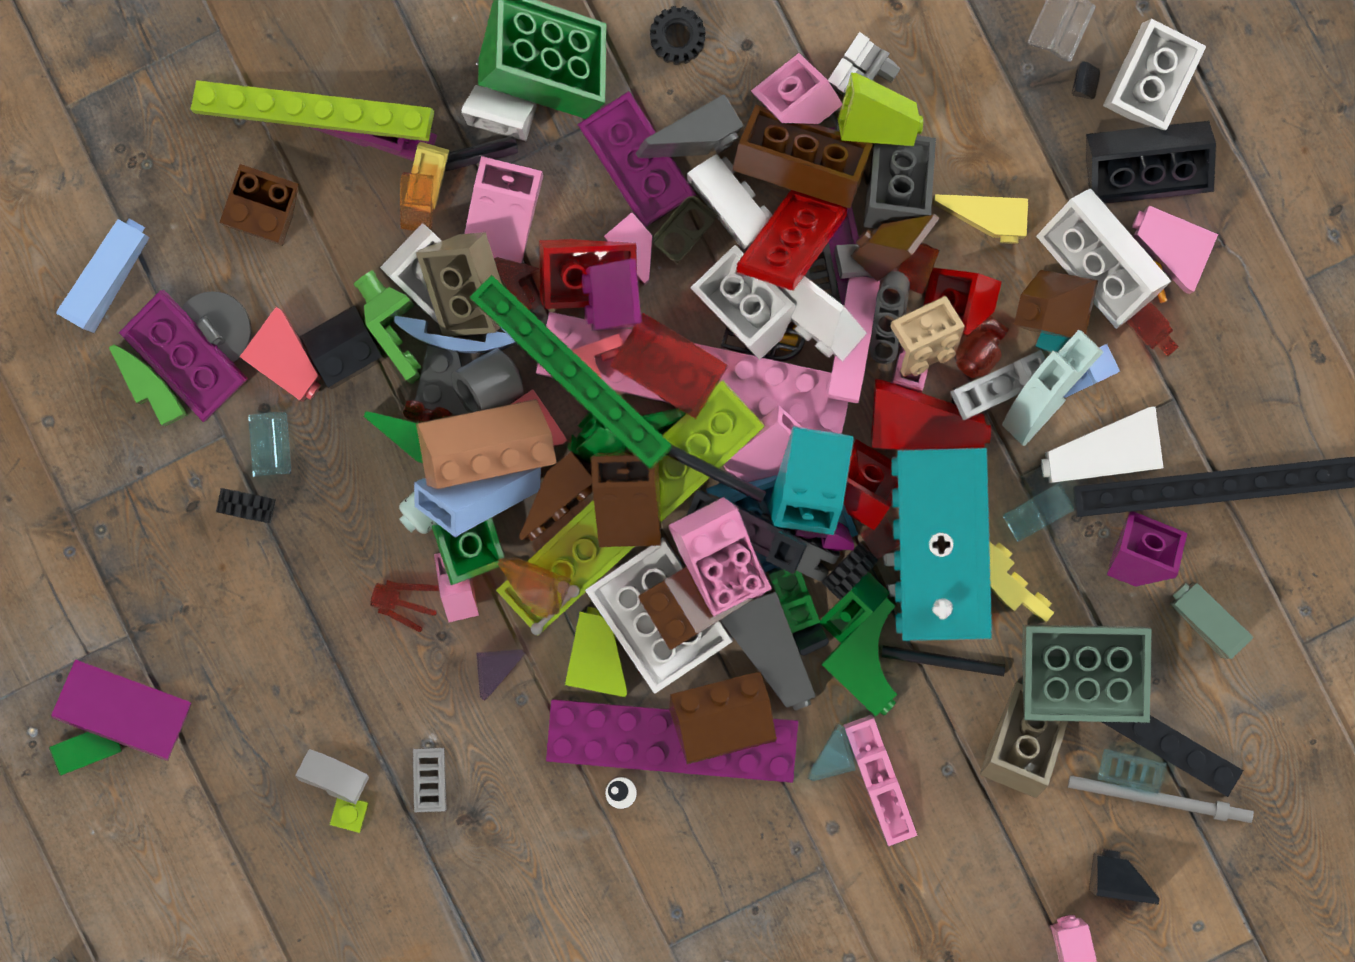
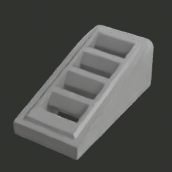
[413,748,447,812]

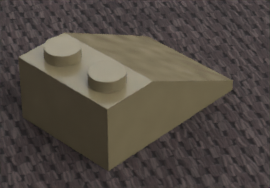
[979,682,1068,798]

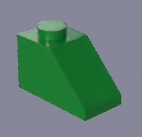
[820,572,889,643]

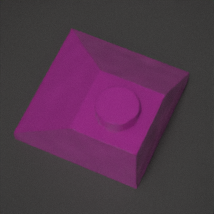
[1107,511,1187,587]

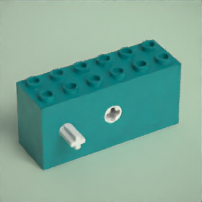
[892,448,992,641]

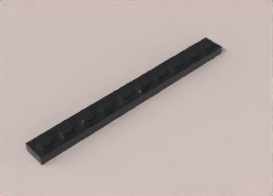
[1073,456,1355,517]

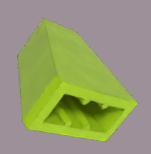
[838,72,923,146]
[565,607,628,697]

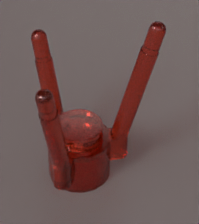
[370,580,440,632]

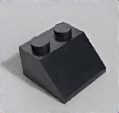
[301,305,385,390]

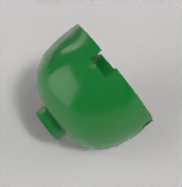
[568,412,627,464]

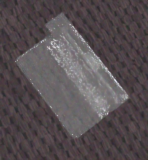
[1028,0,1096,62]

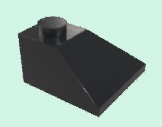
[1089,849,1160,905]

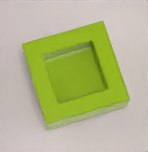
[330,798,369,833]

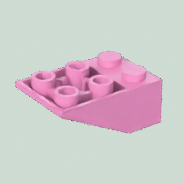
[464,156,543,265]
[669,497,768,616]

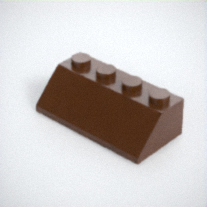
[733,105,873,208]

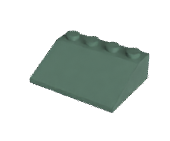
[1022,625,1152,723]

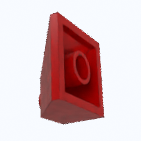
[923,267,1002,335]
[843,439,898,530]

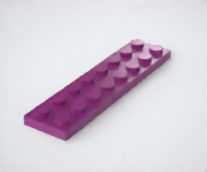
[546,699,798,783]

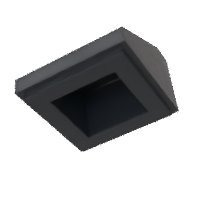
[1072,61,1100,99]
[792,623,829,656]

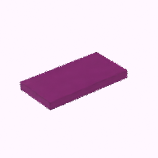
[577,91,696,228]
[119,289,248,422]
[51,659,192,761]

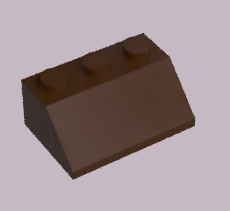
[669,671,777,764]

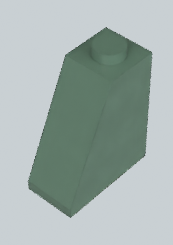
[1170,583,1254,659]

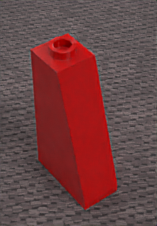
[871,379,991,450]

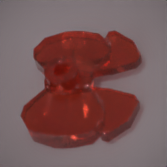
[403,400,452,423]

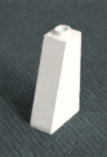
[1041,407,1163,483]

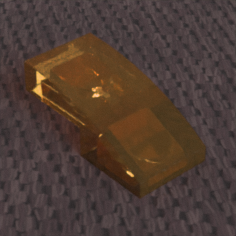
[400,172,434,231]

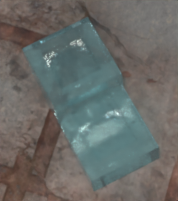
[1002,482,1075,542]

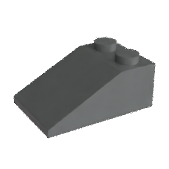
[636,94,743,158]
[863,135,936,229]

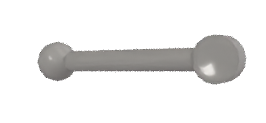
[531,585,580,635]

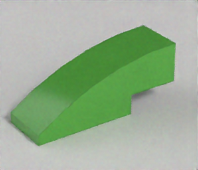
[109,345,188,426]

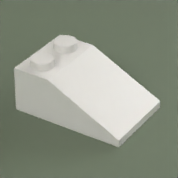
[461,85,537,141]
[380,223,453,337]

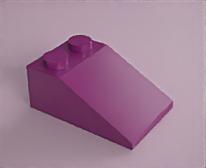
[582,259,641,331]

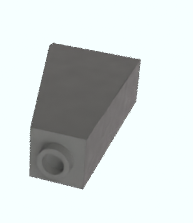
[721,592,816,711]

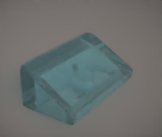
[248,412,291,477]

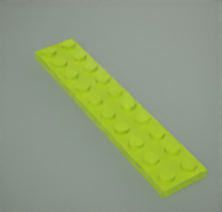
[496,380,765,636]

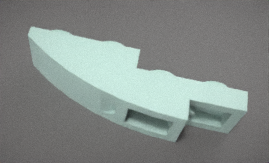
[1002,330,1104,446]

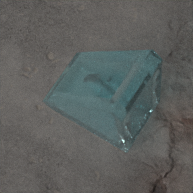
[807,723,856,781]

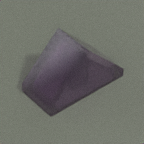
[476,649,526,701]

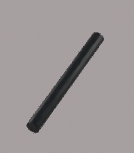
[666,444,766,503]
[881,645,1006,677]

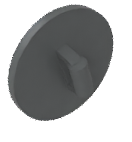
[182,291,252,363]

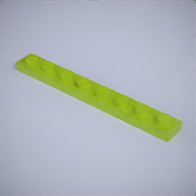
[190,80,434,141]

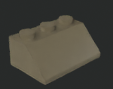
[416,232,502,336]

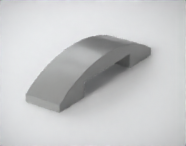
[950,350,1045,420]

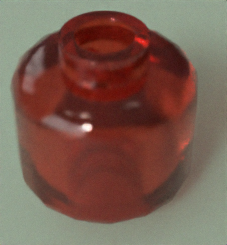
[956,332,1002,378]

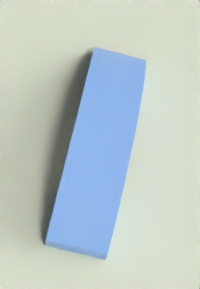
[394,316,517,353]

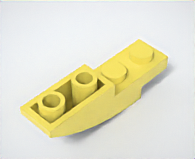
[990,542,1054,622]

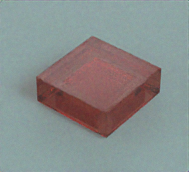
[860,517,900,559]

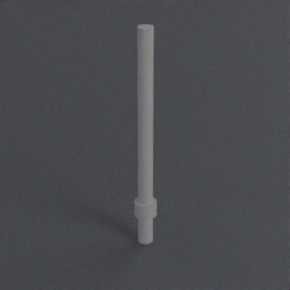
[1068,776,1254,823]

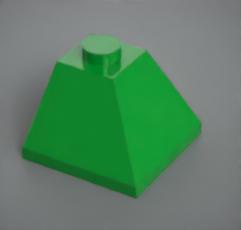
[432,517,506,585]

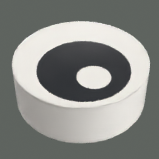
[605,777,637,809]

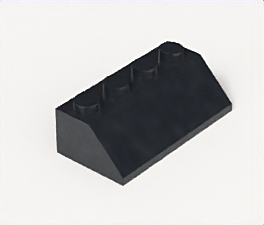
[1086,120,1216,204]

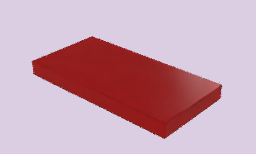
[736,190,847,291]

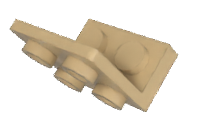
[890,296,965,377]

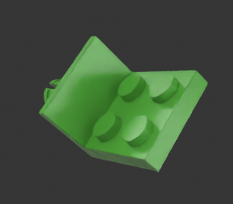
[353,270,421,384]

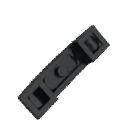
[686,490,807,574]

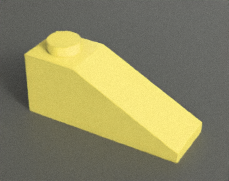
[933,194,1028,244]

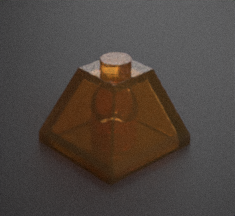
[498,557,571,618]

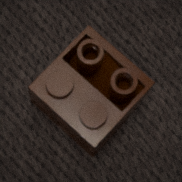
[220,164,299,246]

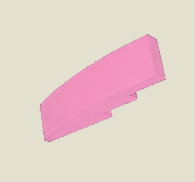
[827,276,880,403]
[843,714,917,846]

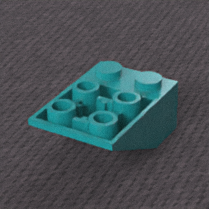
[768,427,854,535]

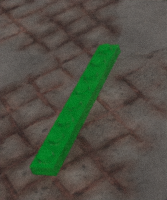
[470,275,673,470]

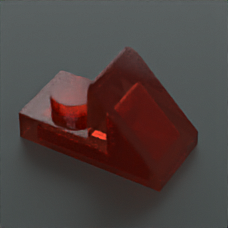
[897,242,940,294]
[494,257,540,312]

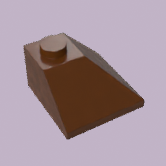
[851,214,939,282]
[1014,270,1098,339]

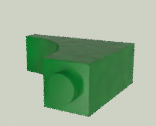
[821,597,897,717]

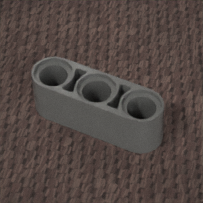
[870,271,910,364]

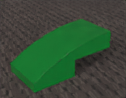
[768,567,820,633]
[49,732,122,776]

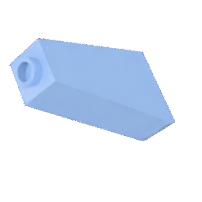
[56,218,150,333]
[414,467,541,537]

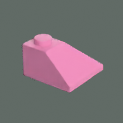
[751,53,842,124]

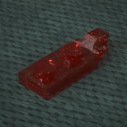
[1125,302,1179,356]

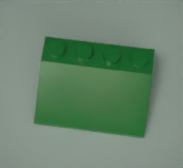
[478,0,606,119]

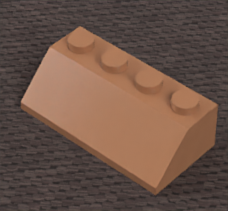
[416,399,557,489]

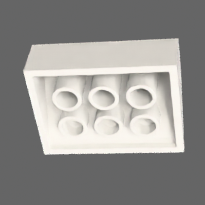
[585,537,733,694]

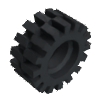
[650,6,705,65]
[216,488,276,524]
[822,543,878,600]

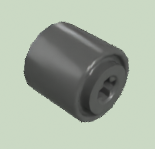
[451,348,524,413]

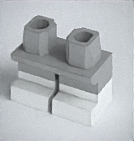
[828,32,901,96]

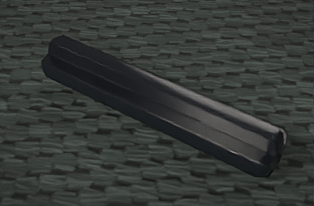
[444,136,518,172]

